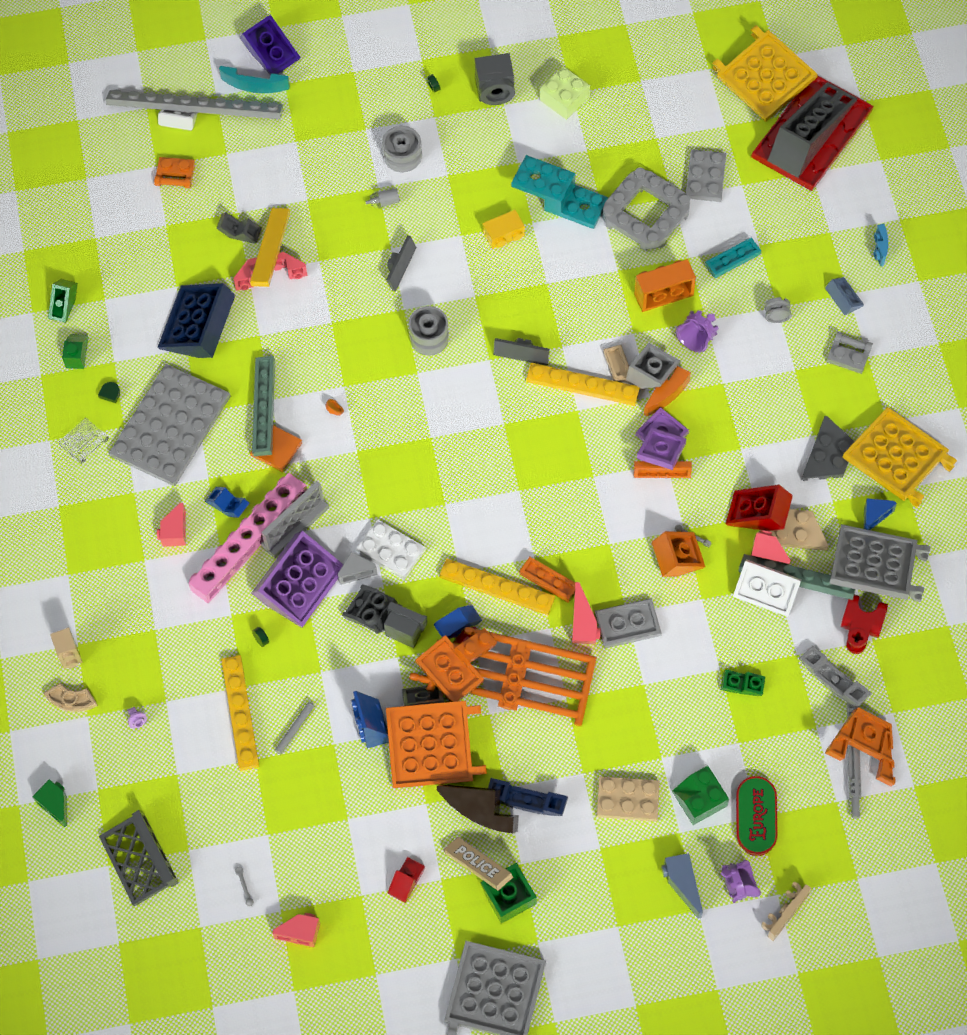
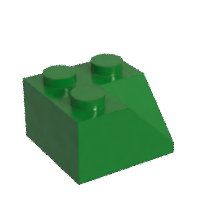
[672,765,729,825]
[481,862,537,924]

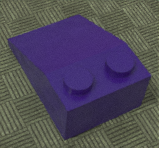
[240,14,301,76]

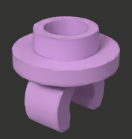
[127,707,147,729]

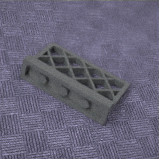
[99,810,179,906]

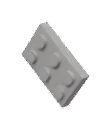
[686,149,726,202]

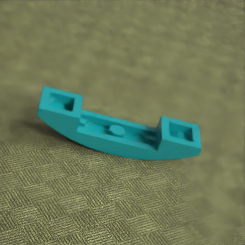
[219,66,290,93]

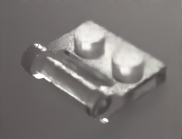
[58,417,109,464]

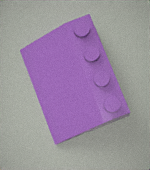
[251,531,344,628]

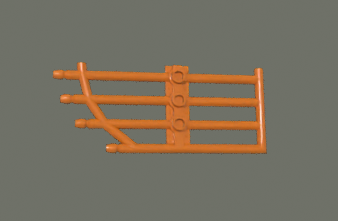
[409,627,597,726]

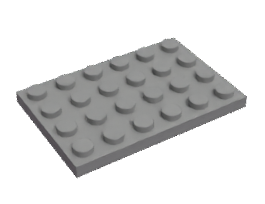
[109,364,231,486]

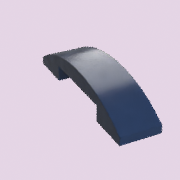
[488,778,568,816]

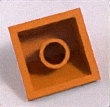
[652,531,705,577]

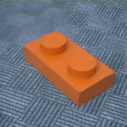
[454,628,497,665]

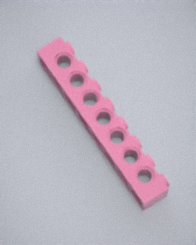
[188,473,307,603]

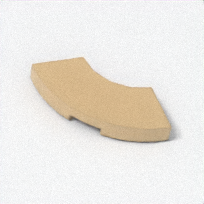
[43,683,98,712]

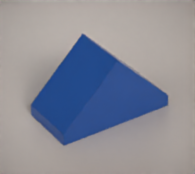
[863,499,897,530]

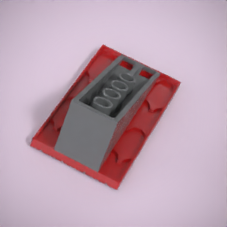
[751,75,874,191]

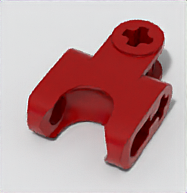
[841,594,888,654]

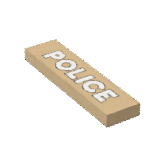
[443,837,513,890]

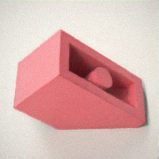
[157,503,186,547]
[751,530,791,564]
[272,913,320,947]

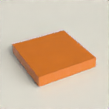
[250,425,302,472]

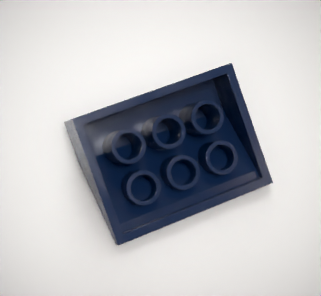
[157,283,236,358]

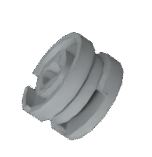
[764,297,792,323]

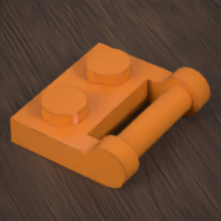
[154,157,195,189]

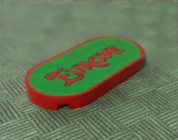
[736,776,778,856]

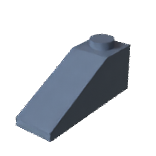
[661,853,703,918]

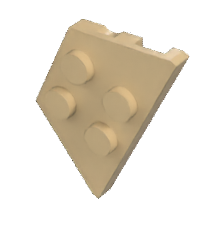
[753,509,828,551]

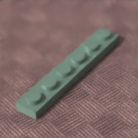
[252,356,275,457]
[739,554,856,600]

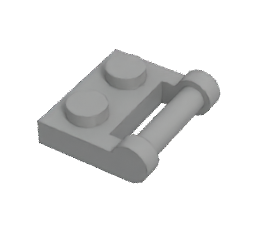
[827,331,873,374]

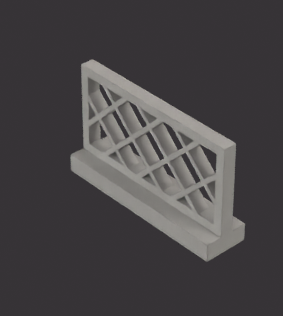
[261,481,329,559]

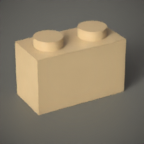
[50,628,82,669]

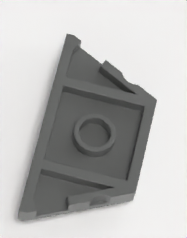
[801,416,855,481]

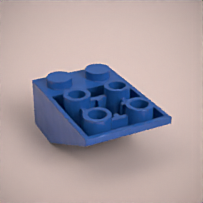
[351,691,389,749]

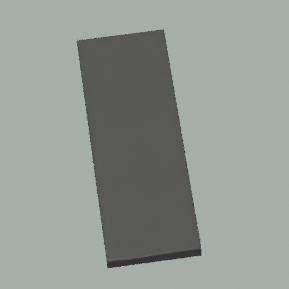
[386,235,417,292]
[493,338,550,366]

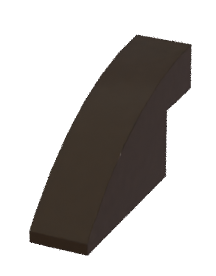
[437,784,519,834]

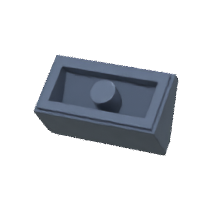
[825,277,864,315]

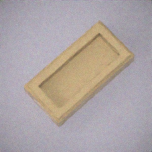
[603,345,629,382]

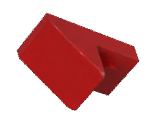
[388,857,425,903]

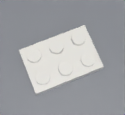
[356,519,426,580]
[733,559,802,617]

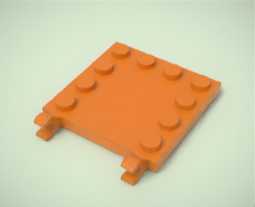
[386,700,487,788]

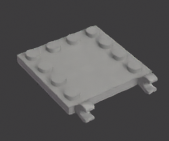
[830,524,930,602]
[444,941,546,1035]

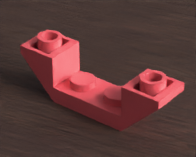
[233,252,307,291]

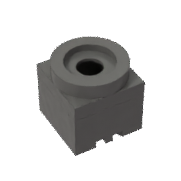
[475,53,515,105]

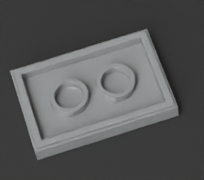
[595,598,662,649]

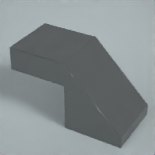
[216,212,262,244]

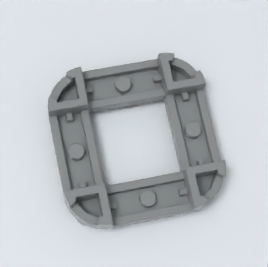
[603,168,690,251]

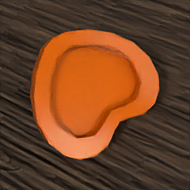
[325,399,344,416]

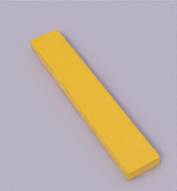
[250,208,290,287]

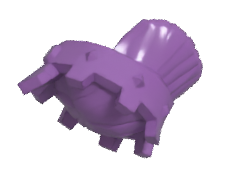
[675,310,719,353]
[720,860,761,903]

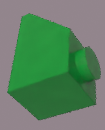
[48,279,78,323]
[62,334,89,369]
[32,779,67,828]

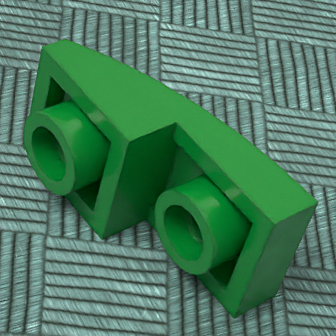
[720,669,765,696]

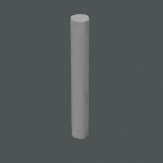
[275,702,314,755]

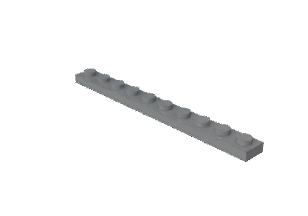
[106,89,283,119]

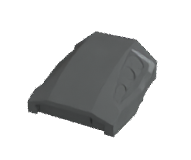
[342,584,398,634]

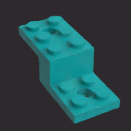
[511,155,608,229]

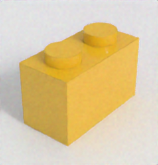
[483,210,525,249]

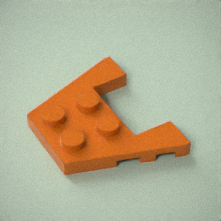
[825,707,896,786]

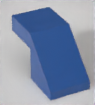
[205,487,249,518]
[434,605,482,639]

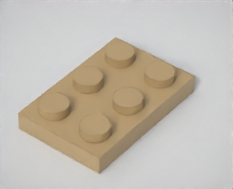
[597,776,660,822]

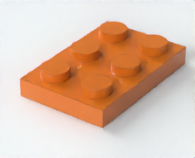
[415,635,484,702]

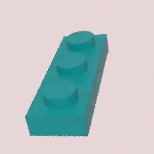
[705,237,761,279]

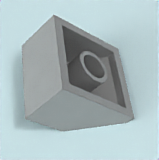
[626,343,680,389]

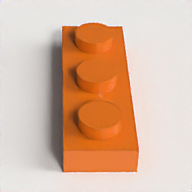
[519,556,575,603]

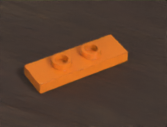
[634,461,692,478]

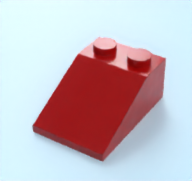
[726,484,793,531]

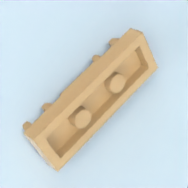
[761,882,812,941]

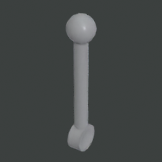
[675,525,711,547]
[235,867,254,906]

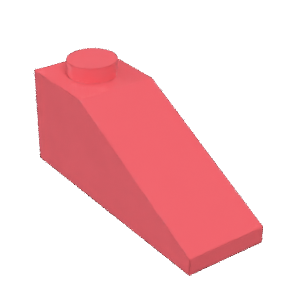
[572,582,601,645]

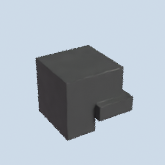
[384,602,427,648]

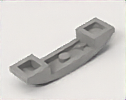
[799,646,872,707]

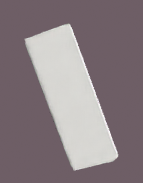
[158,110,198,130]

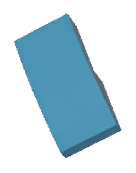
[873,224,888,267]

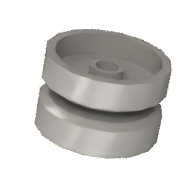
[382,126,422,173]

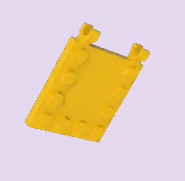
[712,25,817,122]
[842,407,957,508]

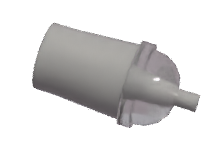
[366,188,400,209]

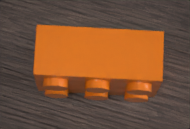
[634,259,696,312]

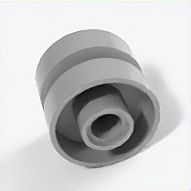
[409,306,449,356]

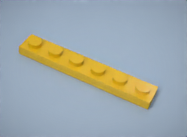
[526,363,640,406]
[440,558,555,615]
[221,655,259,771]

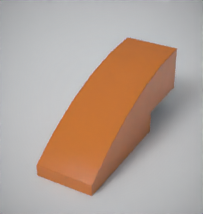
[644,366,691,416]

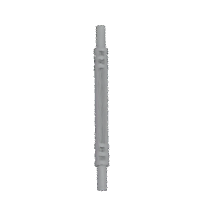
[846,702,861,819]

